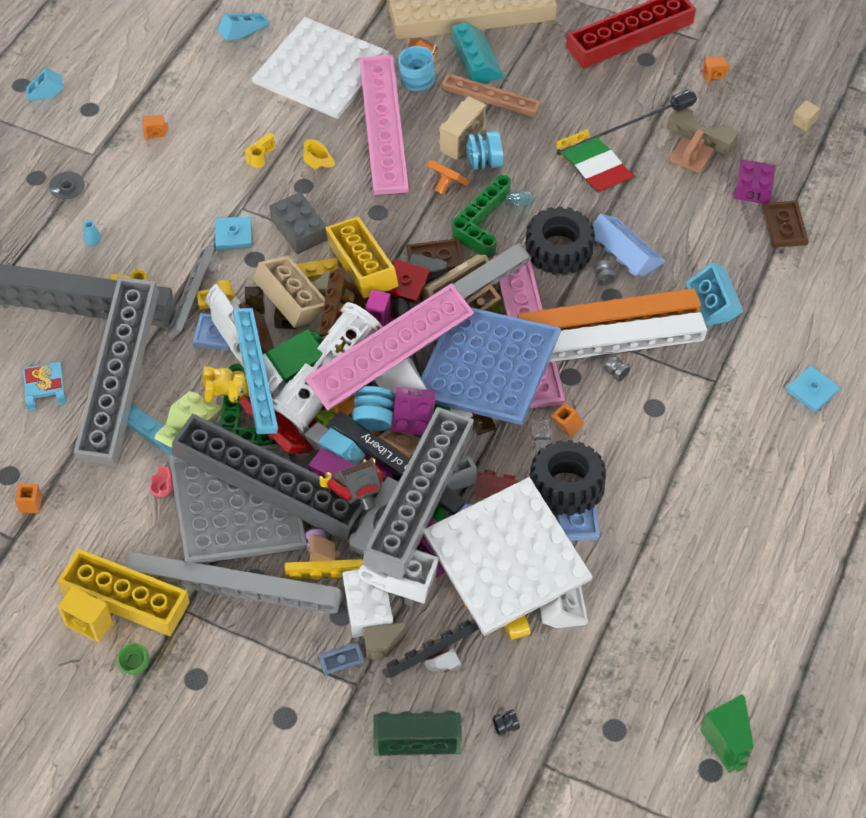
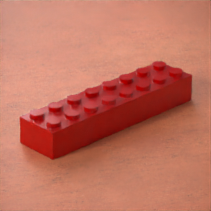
[566,0,696,69]

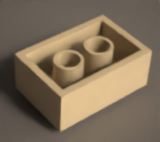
[439,96,486,160]

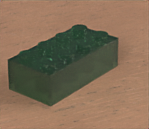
[373,710,462,756]

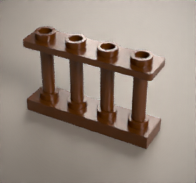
[319,267,369,346]

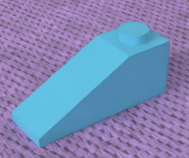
[217,13,270,41]

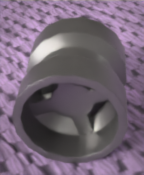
[593,260,615,286]
[604,355,631,381]

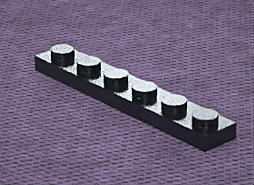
[382,619,480,678]

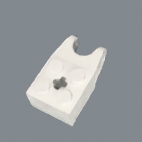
[358,550,439,603]

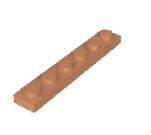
[441,73,541,118]

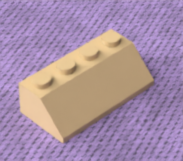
[421,255,499,301]
[253,256,325,328]

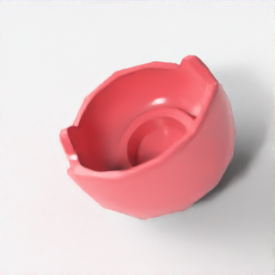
[150,466,174,498]

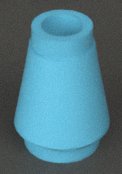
[83,220,101,246]

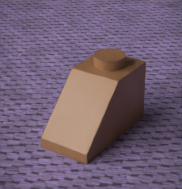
[466,284,501,312]
[309,533,340,562]

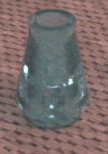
[506,189,532,207]

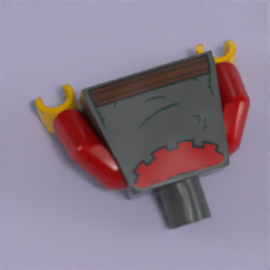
[319,458,383,511]

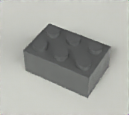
[270,191,328,254]

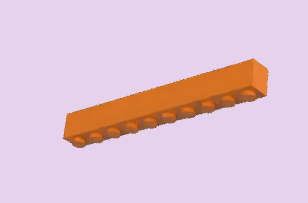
[517,288,701,331]

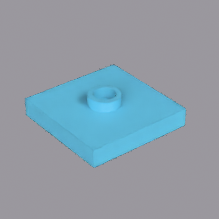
[215,216,252,250]
[786,366,840,413]

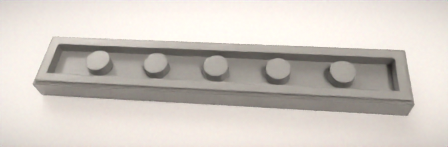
[166,245,215,339]

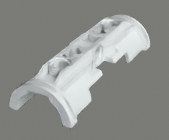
[206,284,302,399]
[272,302,383,436]

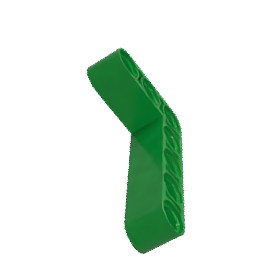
[452,175,511,258]
[220,364,276,446]

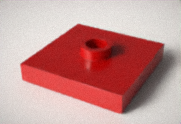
[384,259,430,303]

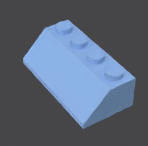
[593,214,665,276]

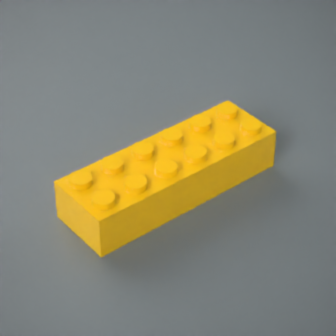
[325,216,398,298]
[57,548,190,637]

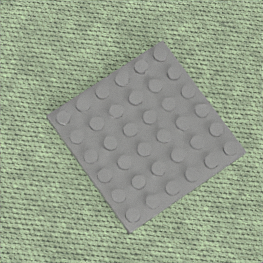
[169,444,307,564]

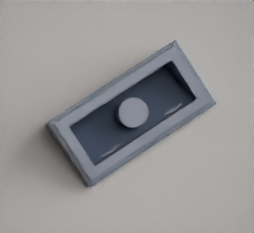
[317,641,364,675]

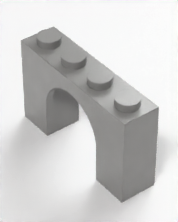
[349,477,399,557]

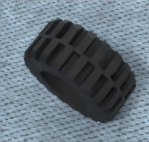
[525,206,595,275]
[530,440,606,516]

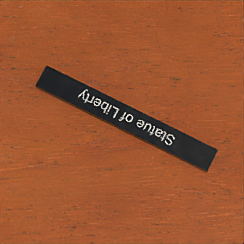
[327,410,466,515]

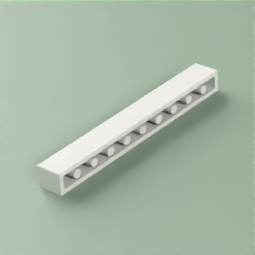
[549,312,707,362]

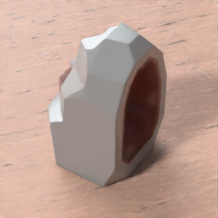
[424,646,462,673]

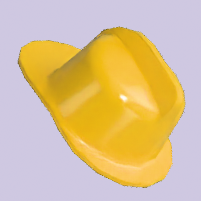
[303,139,335,169]

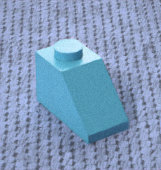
[26,67,64,101]
[317,428,365,465]

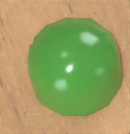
[117,642,150,675]

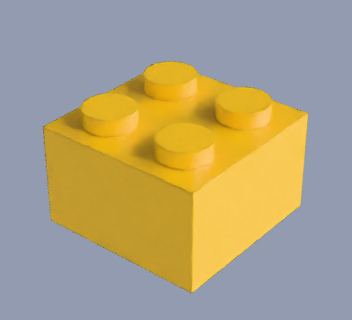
[58,586,113,643]

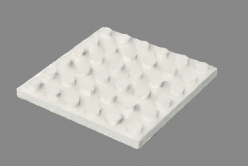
[252,17,389,119]
[423,477,593,636]

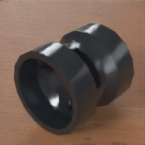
[492,709,520,736]

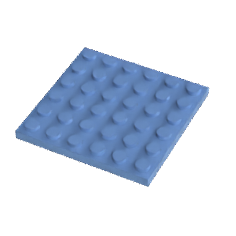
[421,308,561,425]

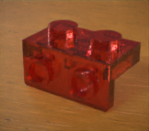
[474,470,519,498]

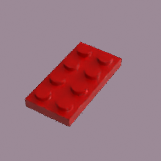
[239,397,314,454]

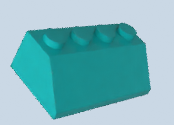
[452,22,504,83]

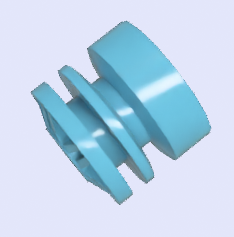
[398,46,435,92]
[466,131,503,171]
[352,386,395,431]

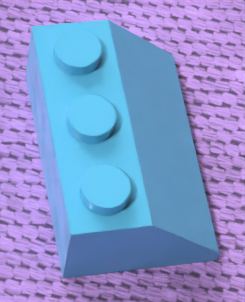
[686,262,743,326]

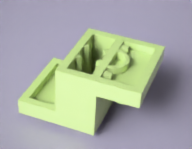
[155,391,222,448]

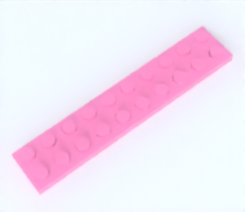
[360,55,409,195]
[493,256,565,408]
[304,283,474,410]

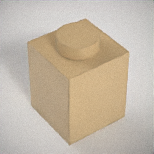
[792,100,820,131]

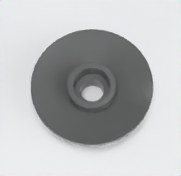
[49,171,85,199]

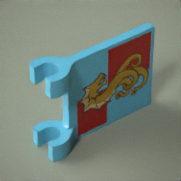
[23,362,66,411]

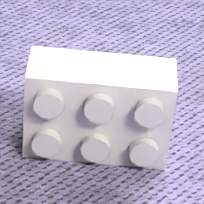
[342,570,393,638]

